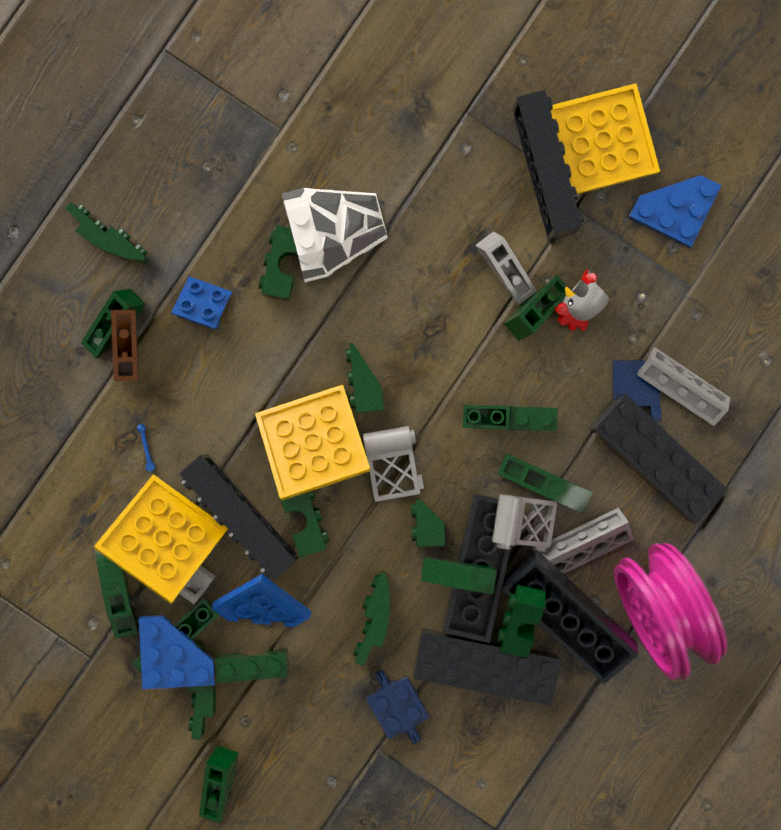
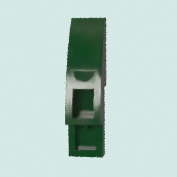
[65,202,150,264]
[463,405,558,431]
[497,453,593,513]
[95,550,138,639]
[353,570,390,666]
[132,598,219,674]
[187,640,216,740]

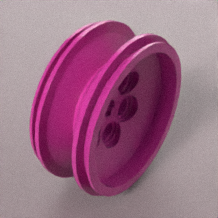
[614,543,727,680]

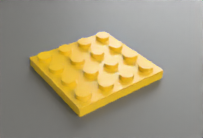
[551,83,660,195]
[255,385,371,500]
[94,474,228,604]

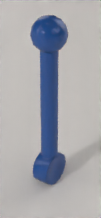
[137,424,156,471]

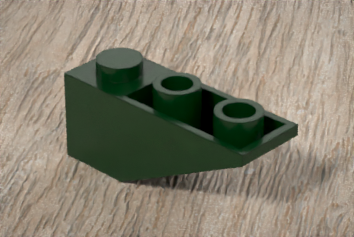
[346,343,384,413]

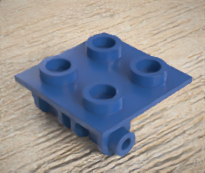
[171,276,232,330]

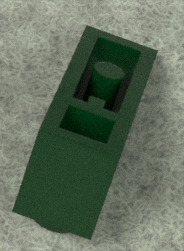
[504,275,567,341]
[81,289,146,358]
[420,557,496,594]
[199,745,239,824]

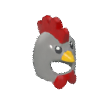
[555,269,610,331]

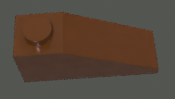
[111,310,139,381]

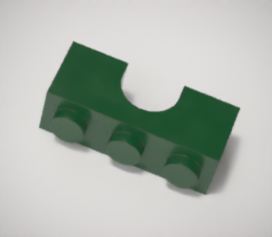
[258,225,298,302]
[281,490,330,558]
[497,585,546,658]
[215,649,290,683]

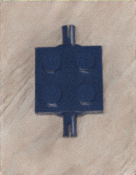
[366,670,430,744]

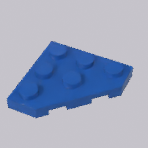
[628,175,722,248]
[212,574,311,627]
[139,615,215,689]

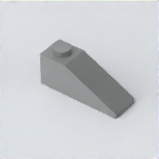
[475,231,537,305]

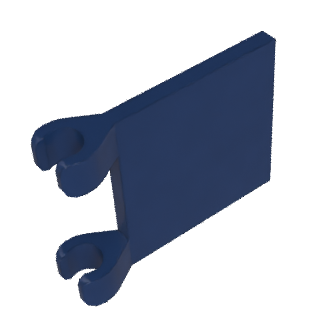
[612,360,661,423]

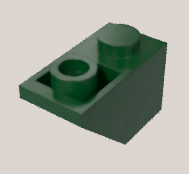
[411,499,445,547]

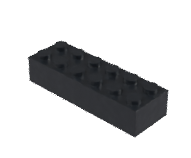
[512,90,584,241]
[588,394,728,524]
[179,454,299,580]
[442,493,512,643]
[502,549,638,684]
[413,628,561,706]

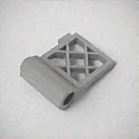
[363,426,424,502]
[492,494,557,552]

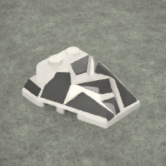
[282,188,388,283]

